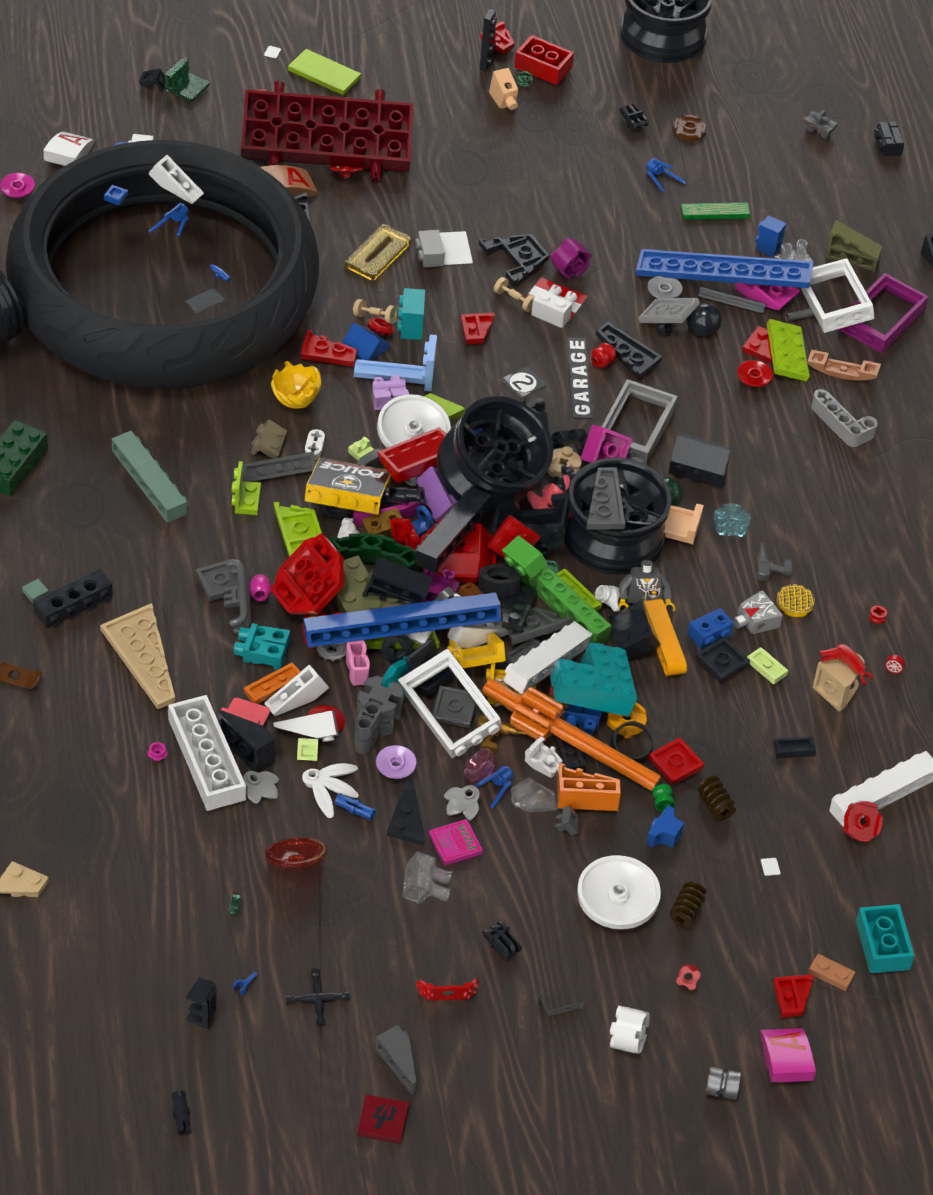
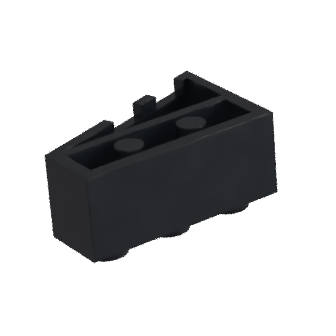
[362,557,432,604]

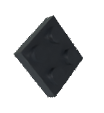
[695,636,750,683]

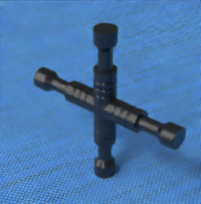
[286,969,350,1027]

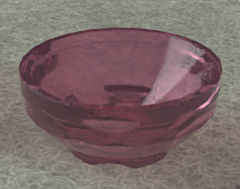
[463,748,495,781]

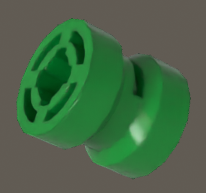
[652,784,675,812]

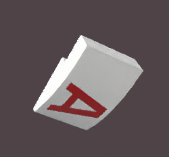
[43,132,95,166]

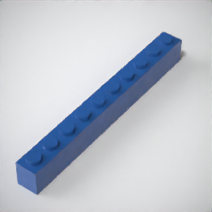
[303,592,501,648]

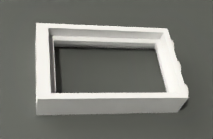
[801,258,874,333]
[398,649,502,758]

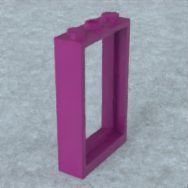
[838,273,929,353]

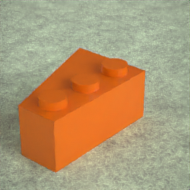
[557,763,621,811]

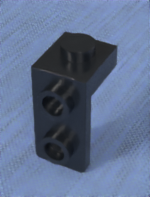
[551,428,588,457]

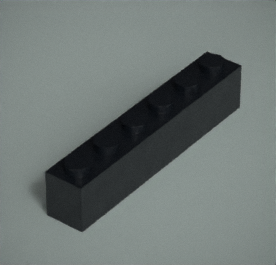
[414,487,491,573]

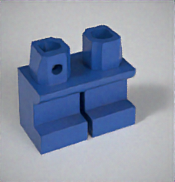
[563,704,603,736]

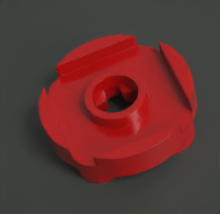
[843,801,883,842]

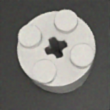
[610,1006,650,1054]

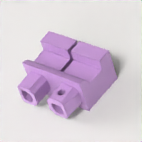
[372,375,409,410]

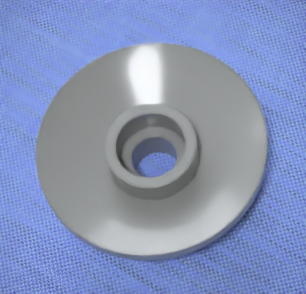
[648,276,682,299]

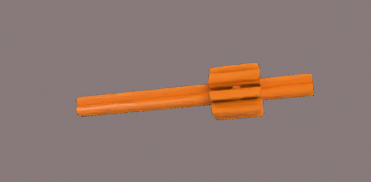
[482,678,661,791]

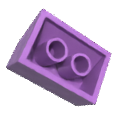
[416,466,458,522]

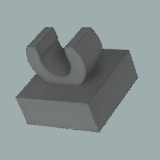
[555,806,579,835]

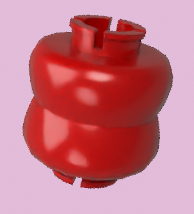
[590,343,616,368]

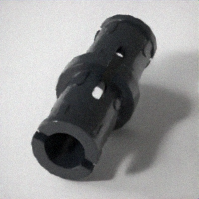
[172,1090,192,1136]

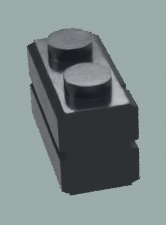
[874,121,904,156]

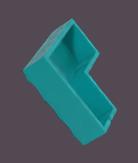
[550,642,637,717]

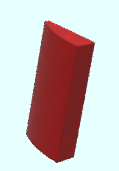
[378,427,446,484]

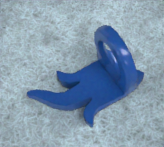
[412,505,435,536]

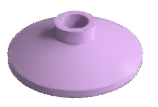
[376,745,416,779]

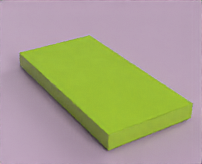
[288,49,361,95]

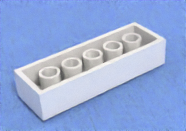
[168,695,246,811]

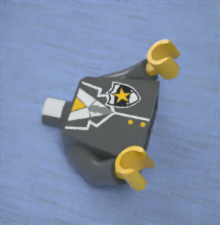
[618,560,675,612]

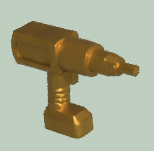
[477,715,526,754]

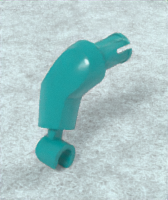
[381,656,408,699]

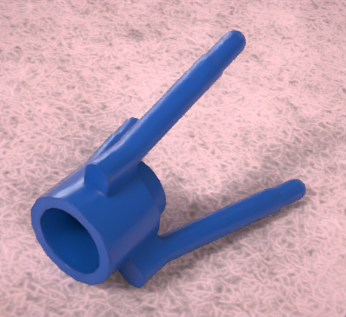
[646,158,686,192]
[149,203,189,237]
[474,765,513,809]

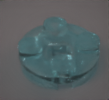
[713,504,751,537]

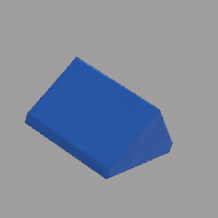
[342,323,391,361]

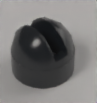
[656,323,671,336]

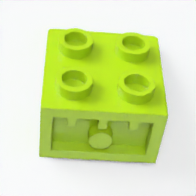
[232,461,261,515]

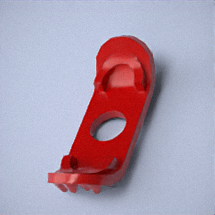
[416,978,479,1001]

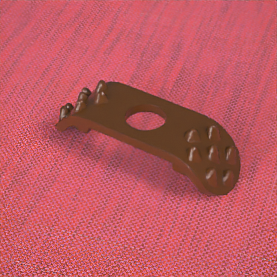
[0,660,42,689]

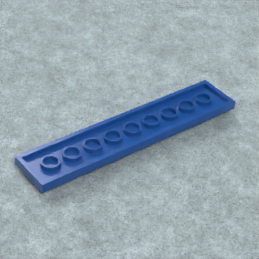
[636,249,813,288]

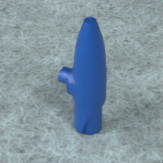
[210,264,231,282]

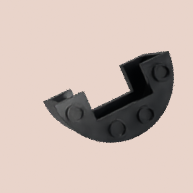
[492,493,570,554]

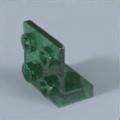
[164,57,210,102]

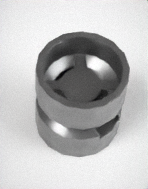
[706,1067,741,1100]

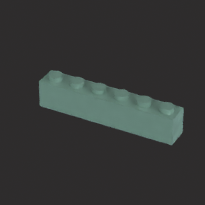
[112,431,188,523]

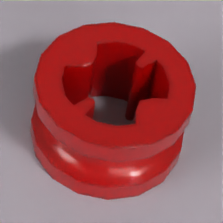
[869,605,887,624]

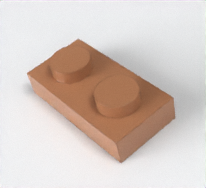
[808,954,856,991]

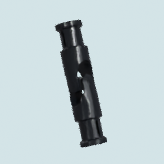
[375,487,425,505]

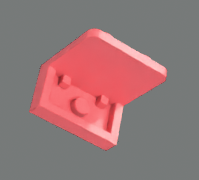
[221,698,270,726]

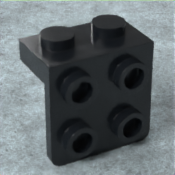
[406,639,455,697]

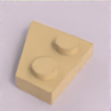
[0,861,49,897]

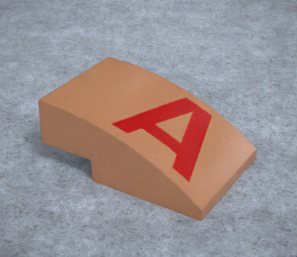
[261,165,318,197]

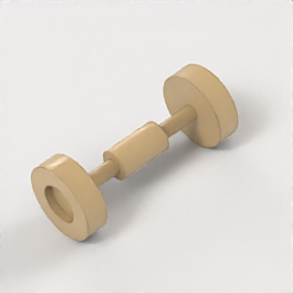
[494,277,535,312]
[353,299,399,324]

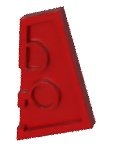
[301,329,357,367]

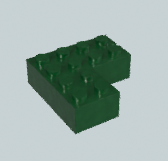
[0,420,48,496]

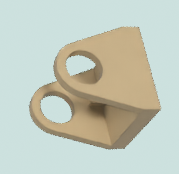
[812,654,864,712]

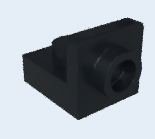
[139,68,167,91]

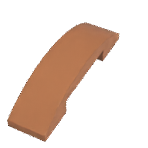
[807,350,881,380]

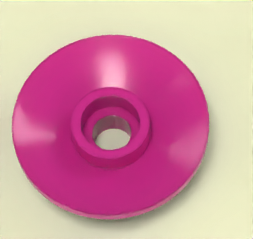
[0,173,35,198]

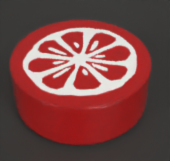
[885,655,905,674]

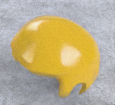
[271,361,322,409]

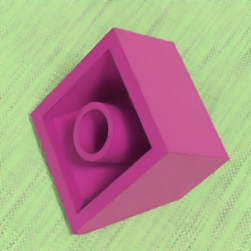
[580,425,632,463]

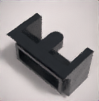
[186,977,217,1029]

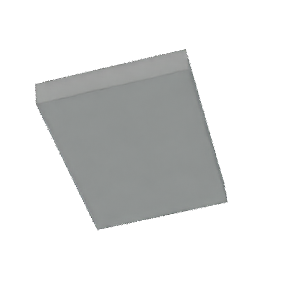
[638,298,700,323]

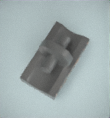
[803,110,837,139]

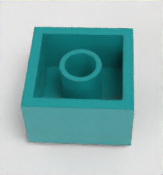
[397,288,425,340]

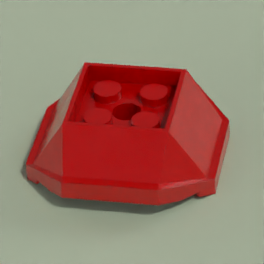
[421,519,496,583]
[271,533,347,614]

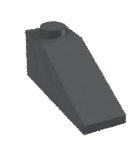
[375,1025,416,1095]

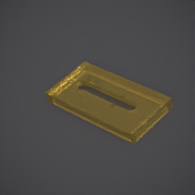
[345,224,412,281]

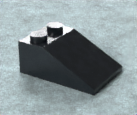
[608,600,661,661]
[219,710,276,773]

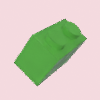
[502,535,548,579]

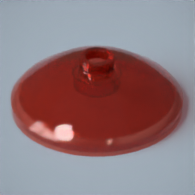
[265,837,327,872]

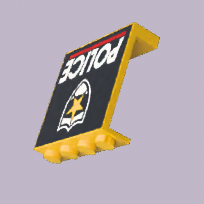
[305,458,391,515]

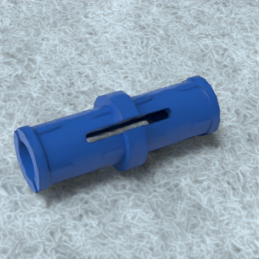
[334,793,376,821]

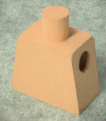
[489,68,518,110]

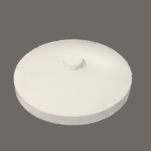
[377,395,451,448]
[577,855,661,929]

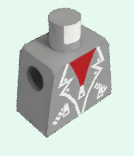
[733,590,783,634]

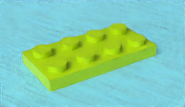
[767,319,810,381]

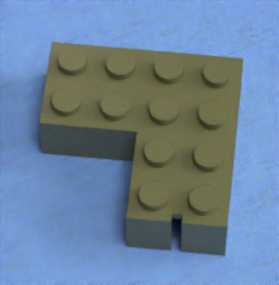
[333,556,407,613]

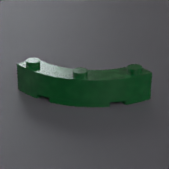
[329,533,423,573]

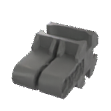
[354,676,403,754]

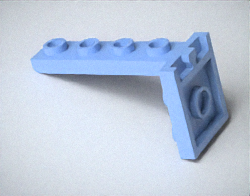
[353,335,437,391]

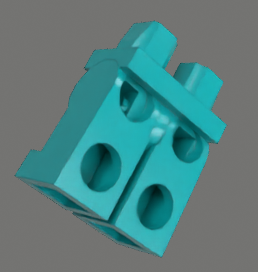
[233,623,291,670]

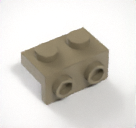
[251,419,287,459]

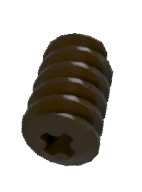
[698,775,736,821]
[669,881,707,928]

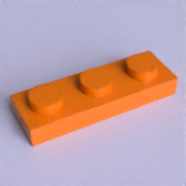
[243,663,301,704]

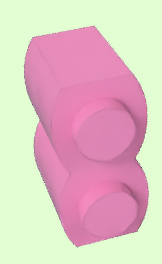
[346,640,370,686]

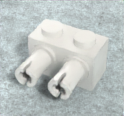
[532,285,577,328]

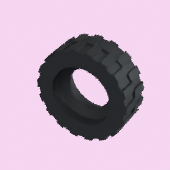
[478,564,521,597]

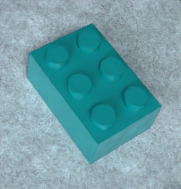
[856,904,915,974]

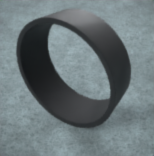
[610,721,653,764]

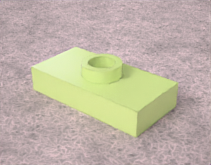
[747,647,788,684]

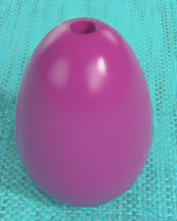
[249,574,271,601]

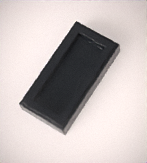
[773,736,816,759]

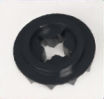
[381,634,412,663]

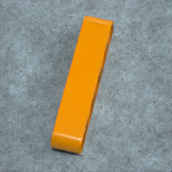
[643,599,687,676]

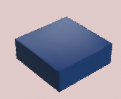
[104,185,128,205]

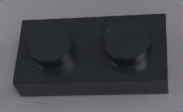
[556,737,586,770]

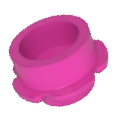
[147,742,168,761]

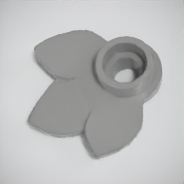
[243,771,279,804]
[444,785,480,821]

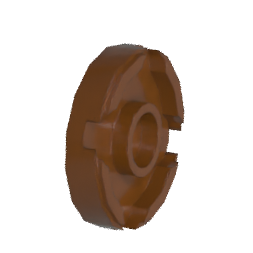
[673,115,706,141]

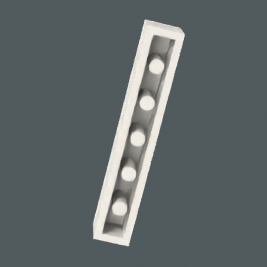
[504,621,593,694]
[829,751,933,827]

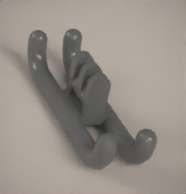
[223,559,251,634]

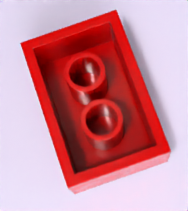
[514,35,574,85]

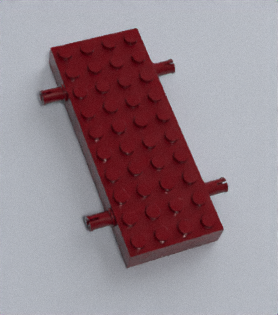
[241,81,414,182]

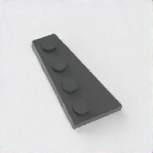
[587,467,625,529]

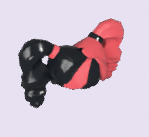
[526,464,578,509]

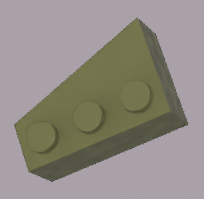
[826,220,883,272]

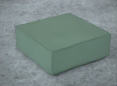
[22,579,49,603]

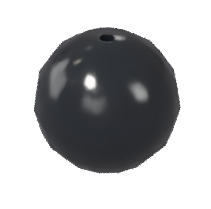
[687,303,722,338]

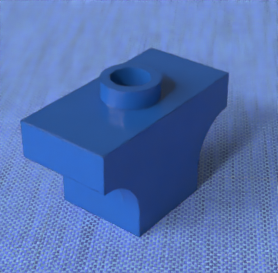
[646,805,684,848]

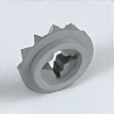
[317,642,347,662]

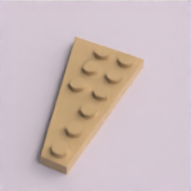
[100,603,175,709]

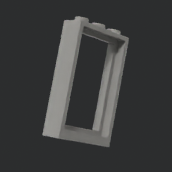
[602,379,678,465]

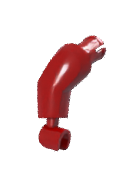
[819,644,873,686]

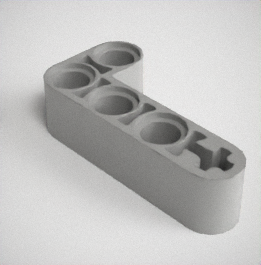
[811,389,878,447]

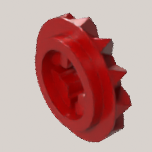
[367,317,395,336]

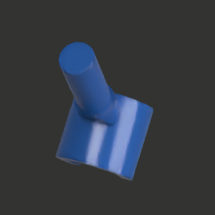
[233,972,257,995]

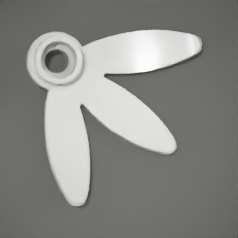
[302,763,358,818]

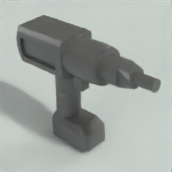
[756,542,792,582]

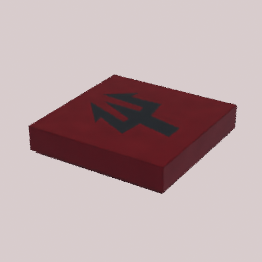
[357,1094,409,1144]

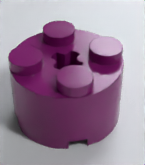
[550,238,592,280]

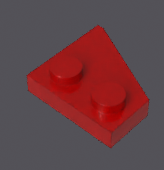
[390,518,422,550]

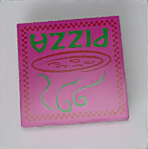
[429,819,483,866]

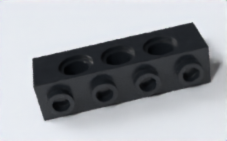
[33,569,113,629]

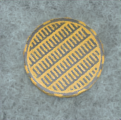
[776,584,815,617]

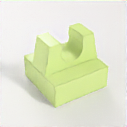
[348,437,374,460]
[297,738,318,761]

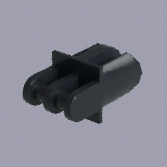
[619,104,649,130]
[482,921,523,960]

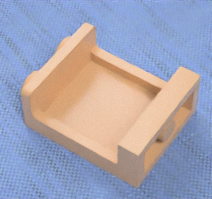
[664,504,704,544]

